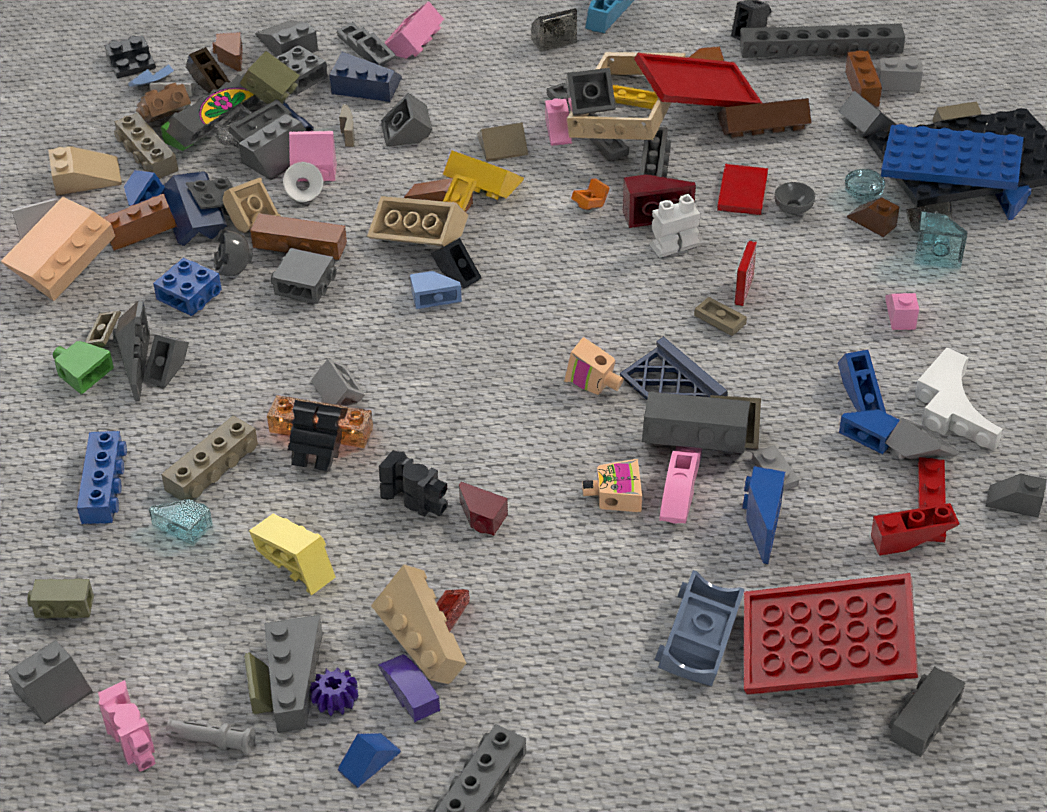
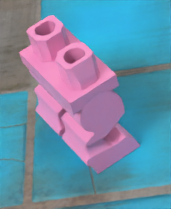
[98,680,156,771]

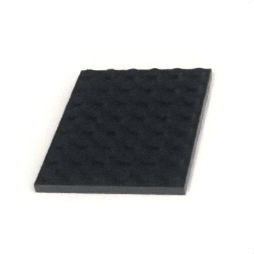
[867,108,1047,207]

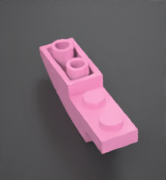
[660,446,702,524]

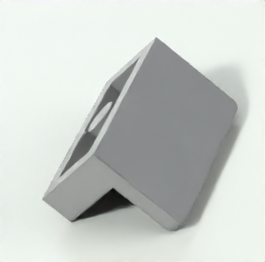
[311,359,365,407]

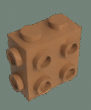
[136,83,191,123]

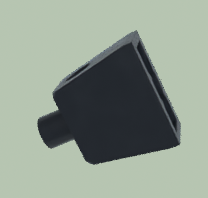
[731,0,772,40]

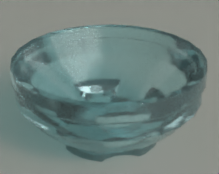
[844,169,885,201]

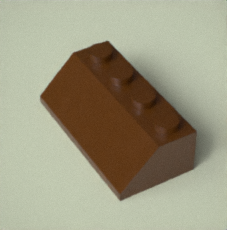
[717,98,812,138]

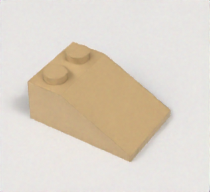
[48,146,122,196]

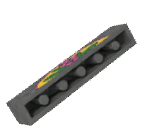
[166,74,261,148]

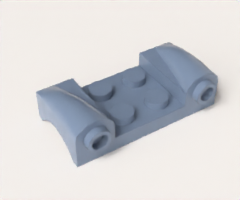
[655,570,745,687]

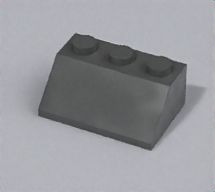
[239,114,307,180]

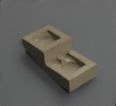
[339,104,355,147]

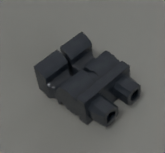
[287,400,348,471]
[379,450,448,517]

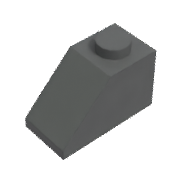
[143,334,189,388]
[986,473,1047,518]

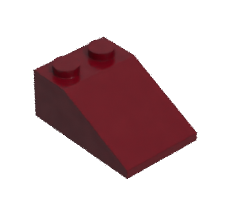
[623,174,696,228]

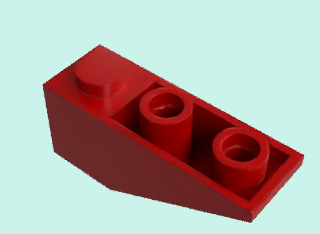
[871,503,959,556]

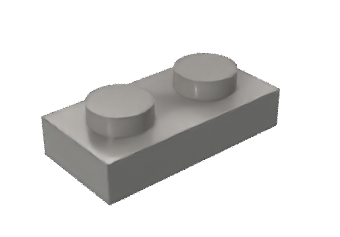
[752,445,799,491]

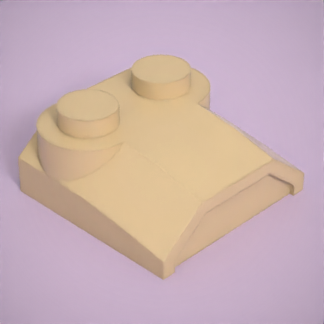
[223,177,280,233]

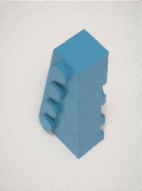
[585,0,634,33]

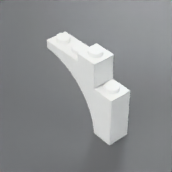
[915,348,1003,451]

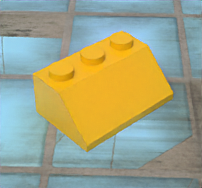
[443,150,524,200]

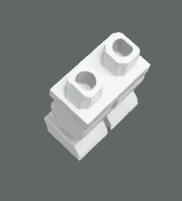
[650,194,700,258]

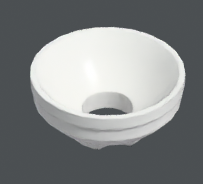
[283,162,323,202]

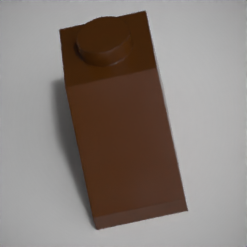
[847,197,900,237]

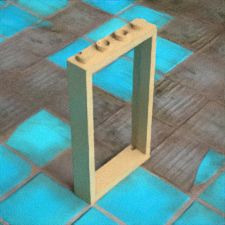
[567,52,686,140]

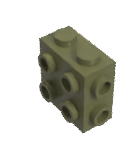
[240,51,300,105]

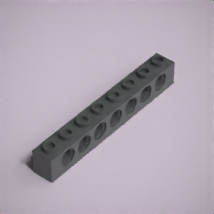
[740,23,905,58]

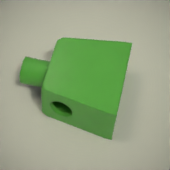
[53,341,114,394]

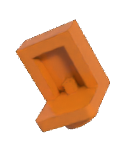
[571,178,610,210]

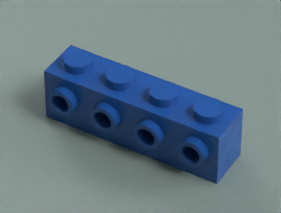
[77,431,127,524]

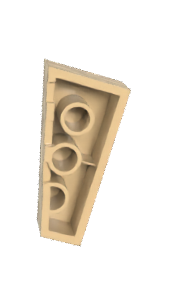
[371,564,467,684]

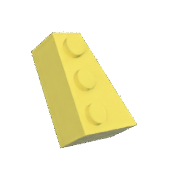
[249,513,336,595]

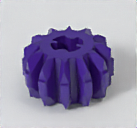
[310,667,359,716]

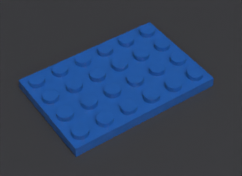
[881,124,1023,190]

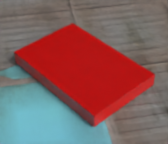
[717,164,768,215]

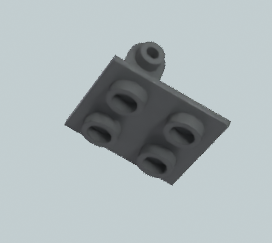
[186,178,233,216]

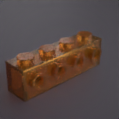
[267,395,373,448]

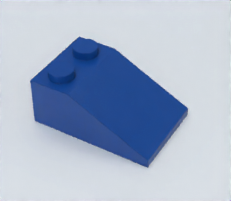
[742,466,785,564]

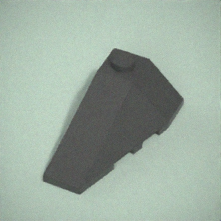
[113,300,151,401]

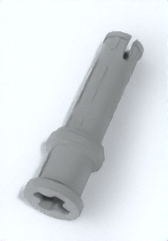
[166,718,256,754]

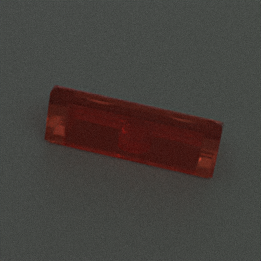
[437,589,470,633]

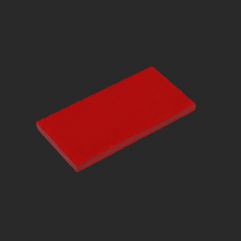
[634,53,762,107]

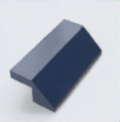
[161,171,227,246]

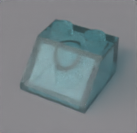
[914,212,968,269]

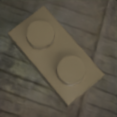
[694,297,747,336]

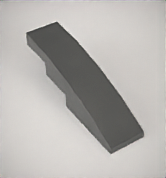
[337,22,396,66]

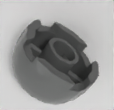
[214,230,253,276]

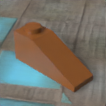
[404,178,473,212]

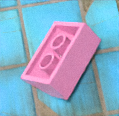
[384,1,444,59]

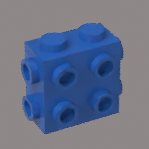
[153,257,222,316]

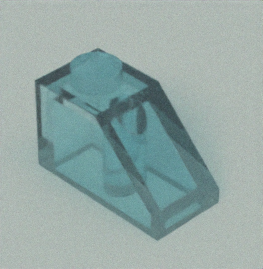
[149,499,213,546]

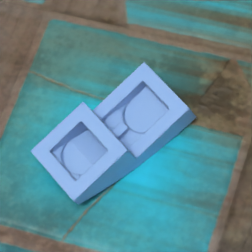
[127,64,174,87]

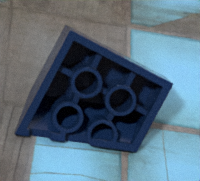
[329,52,402,102]

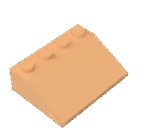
[1,197,115,301]

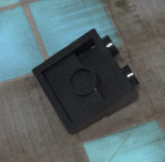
[104,35,156,79]

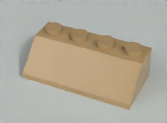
[367,196,468,246]

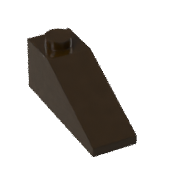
[186,47,230,93]

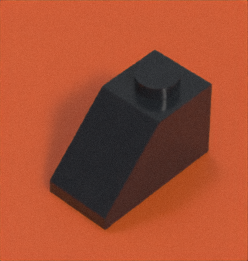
[431,238,482,289]

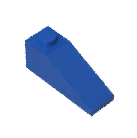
[838,350,886,413]

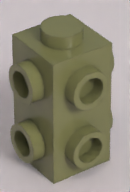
[27,578,94,619]

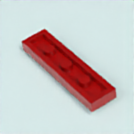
[918,457,946,543]

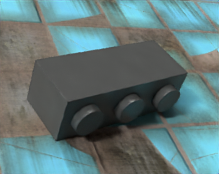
[889,666,966,757]

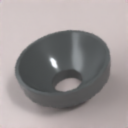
[774,182,815,215]

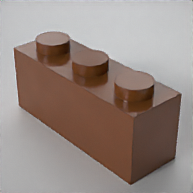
[845,51,882,107]
[102,194,177,250]

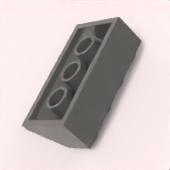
[642,392,750,453]

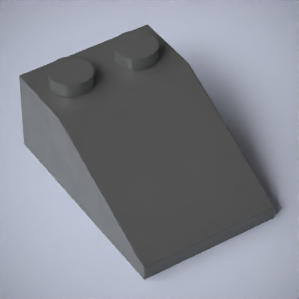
[255,20,318,57]

